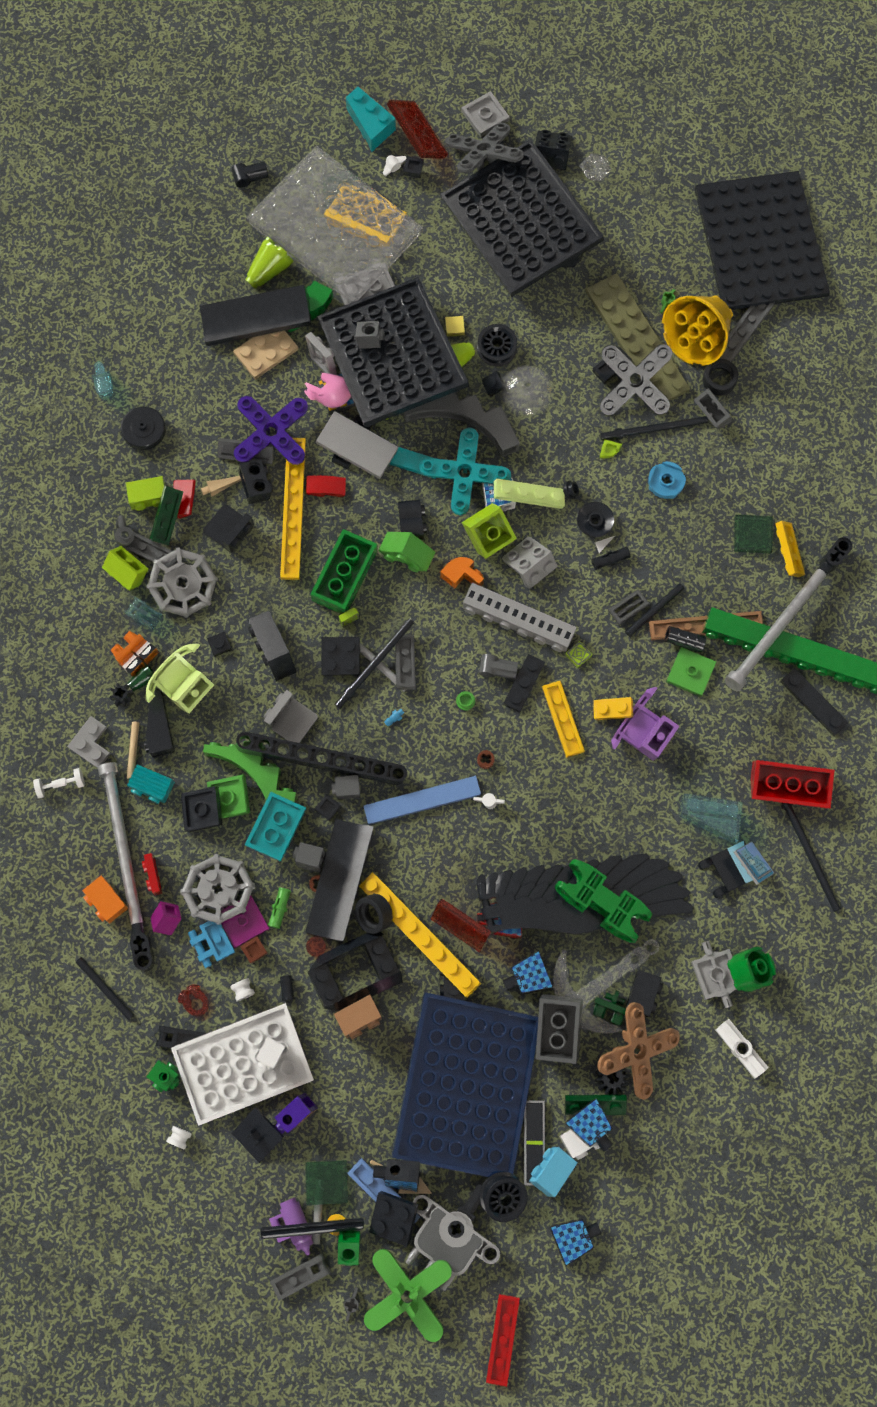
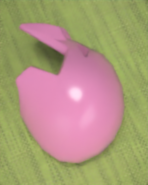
[304,373,351,408]

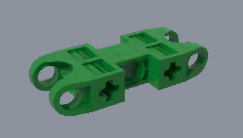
[555,859,652,943]

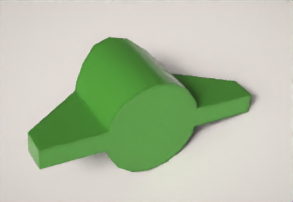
[660,289,675,313]

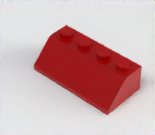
[750,760,835,809]

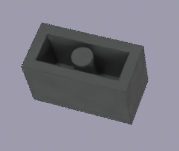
[293,842,326,873]

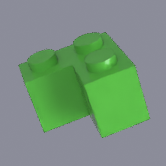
[378,532,436,572]

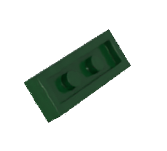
[149,486,184,546]
[564,1095,627,1115]

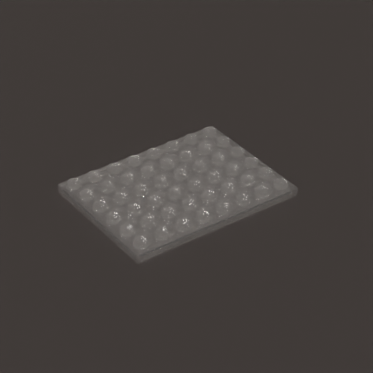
[246,145,424,303]

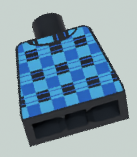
[502,951,553,995]
[564,1098,613,1152]
[373,1159,420,1192]
[549,1219,602,1266]

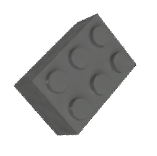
[536,994,583,1064]

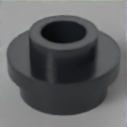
[563,481,579,499]

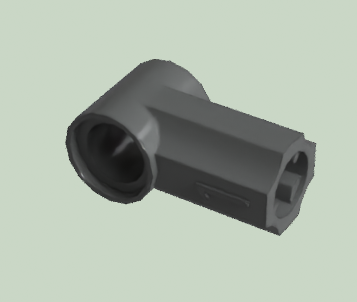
[479,654,518,679]

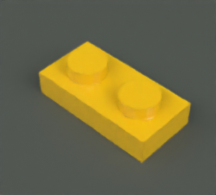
[594,697,633,720]

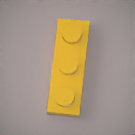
[775,521,805,577]

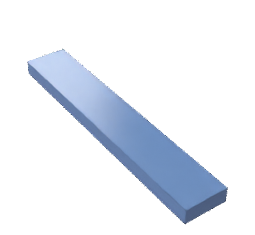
[364,776,481,825]

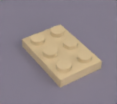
[233,331,299,380]

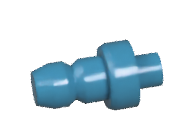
[384,709,404,726]

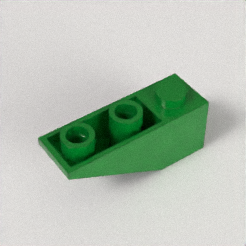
[288,281,334,333]

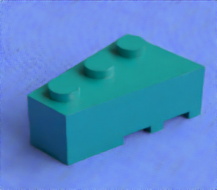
[346,86,396,152]

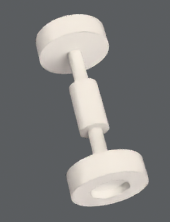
[33,768,85,798]

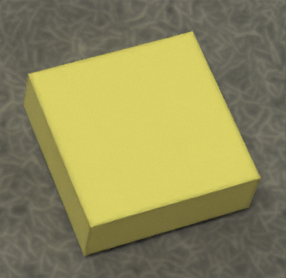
[445,316,465,336]

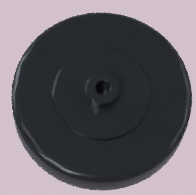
[121,406,166,450]

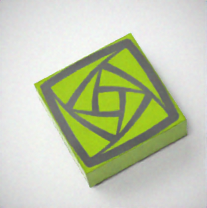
[339,607,359,627]
[565,641,592,668]

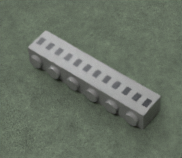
[463,583,577,652]

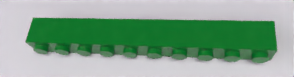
[702,607,877,694]

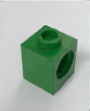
[338,1231,360,1266]

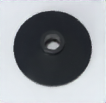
[577,502,614,537]

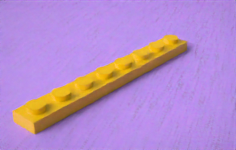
[280,438,306,580]
[359,872,482,998]

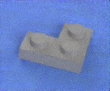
[67,716,110,768]

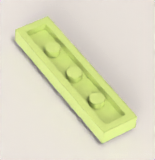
[494,479,565,509]

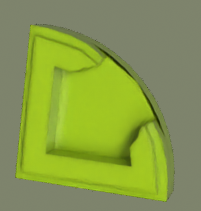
[599,439,622,458]

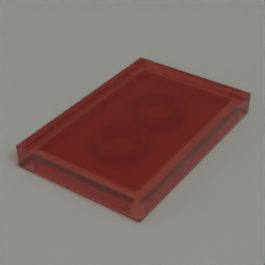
[431,899,491,953]

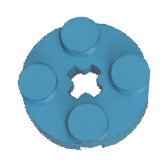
[648,461,686,499]

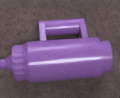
[269,1197,313,1256]

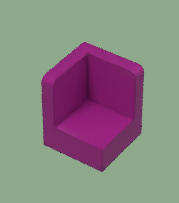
[150,901,181,935]

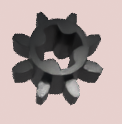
[109,683,134,707]

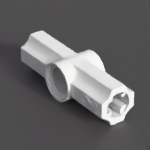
[715,1019,769,1079]

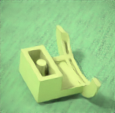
[146,643,214,713]

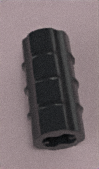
[664,626,706,652]

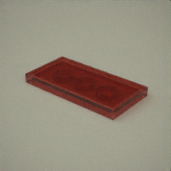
[387,100,448,159]

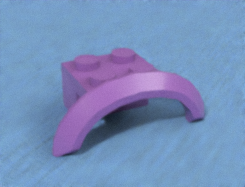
[611,687,679,761]

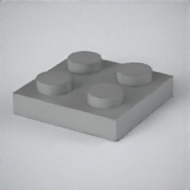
[461,91,510,137]
[305,332,337,375]

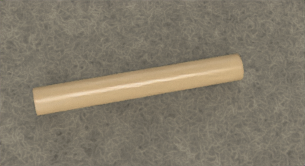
[127,722,140,779]

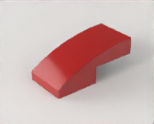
[305,475,346,497]

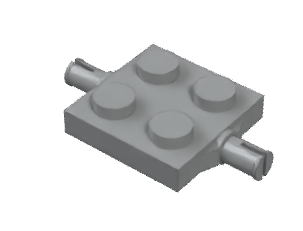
[691,941,737,1008]

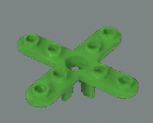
[364,1249,452,1342]

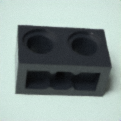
[238,459,273,504]

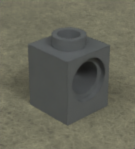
[355,321,385,348]
[332,775,360,800]

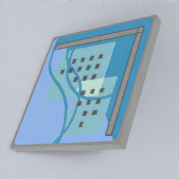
[734,841,775,885]

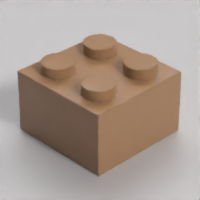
[334,995,382,1039]

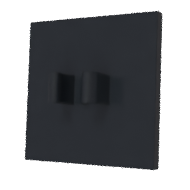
[232,1107,284,1163]

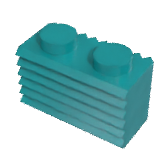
[127,764,175,804]

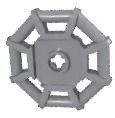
[146,547,218,618]
[180,854,255,925]

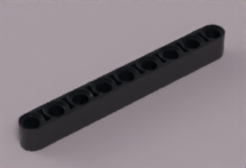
[236,732,407,785]

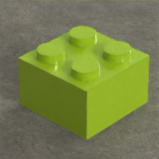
[462,503,517,559]

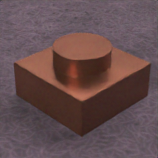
[240,936,268,964]

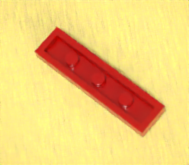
[486,1294,520,1387]

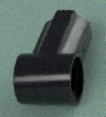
[231,161,269,188]

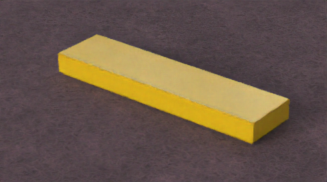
[542,681,585,758]

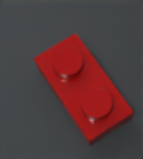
[142,853,163,896]

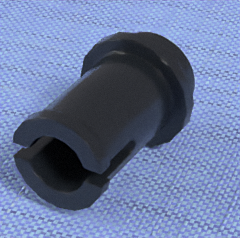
[278,975,295,1001]

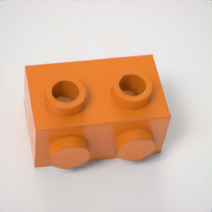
[82,875,128,923]

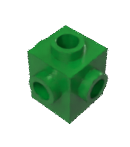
[146,1060,181,1093]

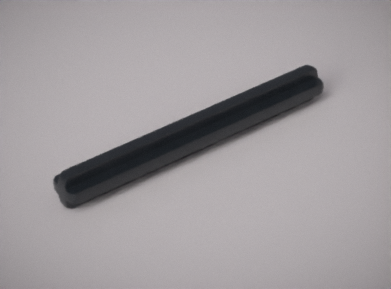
[260,1218,364,1239]

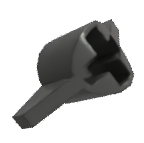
[344,1287,359,1322]

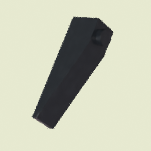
[144,686,175,758]

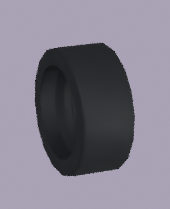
[702,358,739,396]
[355,893,393,934]

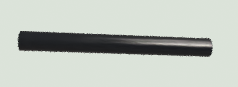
[625,583,685,637]
[76,957,134,1021]

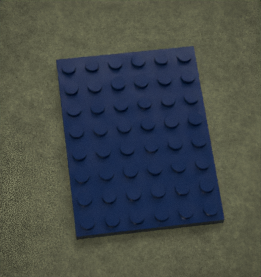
[391,992,538,1177]

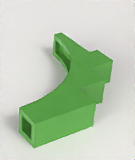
[203,741,297,803]

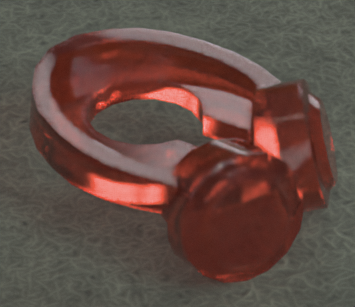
[178,984,209,1016]

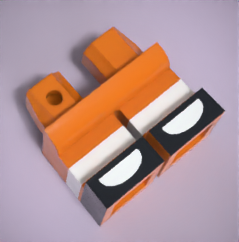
[111,631,159,677]

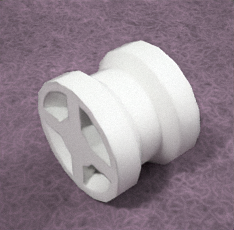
[230,978,255,1002]
[166,1126,192,1149]

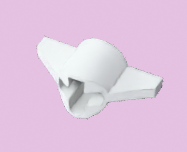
[383,155,406,177]
[473,793,505,809]

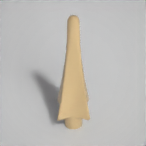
[201,476,241,497]

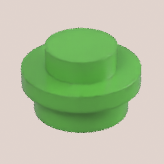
[456,691,475,710]

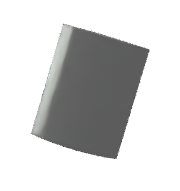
[694,388,733,429]

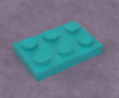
[245,792,306,862]

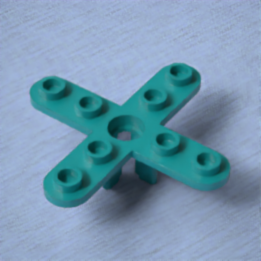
[419,428,511,515]

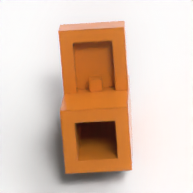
[440,557,484,589]

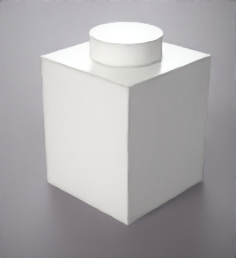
[256,1037,286,1070]

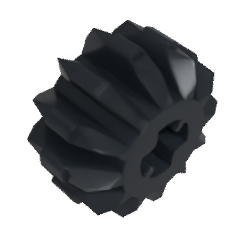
[595,1068,629,1095]

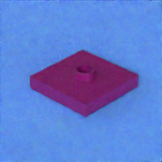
[221,895,269,949]

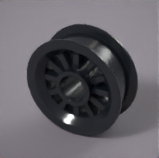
[477,324,517,366]
[479,1172,528,1222]

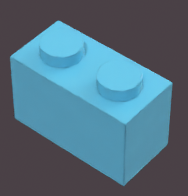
[529,1147,578,1197]

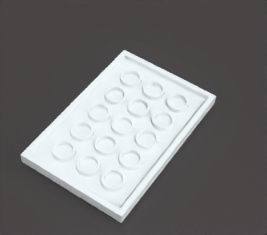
[171,1003,314,1126]

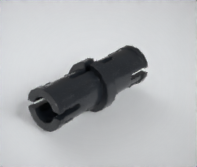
[591,546,631,570]

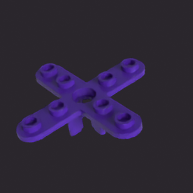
[234,396,308,465]

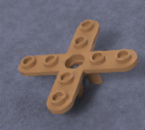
[598,1002,680,1100]

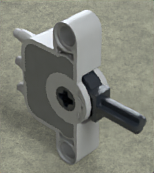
[406,1184,500,1291]

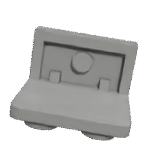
[502,537,558,590]
[264,690,318,743]

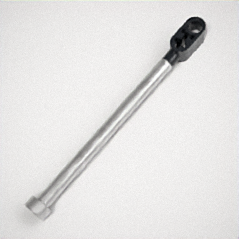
[725,537,853,691]
[98,762,155,972]

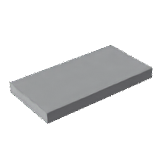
[316,411,398,479]

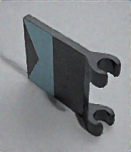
[698,841,753,898]

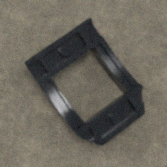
[307,932,403,1010]

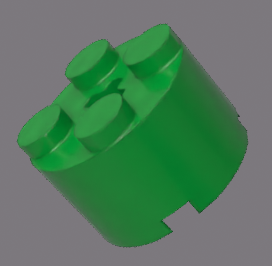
[727,947,776,992]

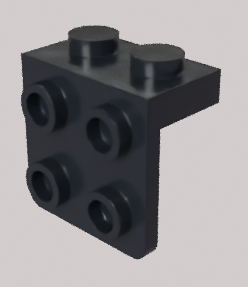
[535,130,572,170]
[203,504,254,553]

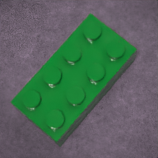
[310,529,378,614]

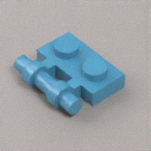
[188,921,236,969]

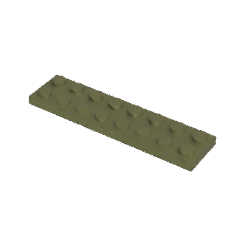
[585,273,690,401]

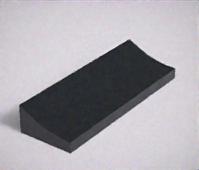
[199,285,312,346]
[305,819,374,943]

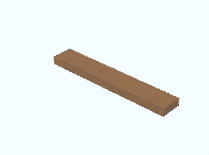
[649,611,763,640]

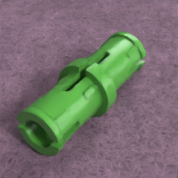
[268,887,291,929]

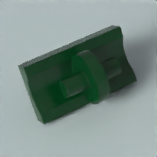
[593,990,626,1026]

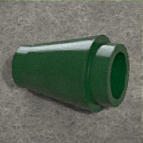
[127,665,154,692]

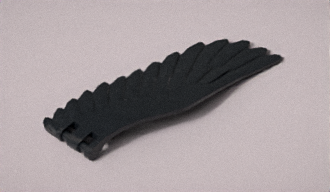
[476,853,694,935]

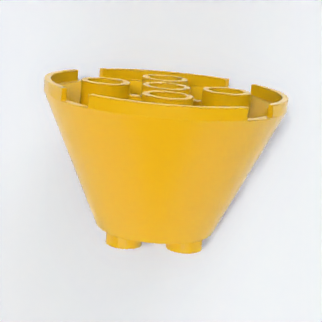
[662,295,733,366]

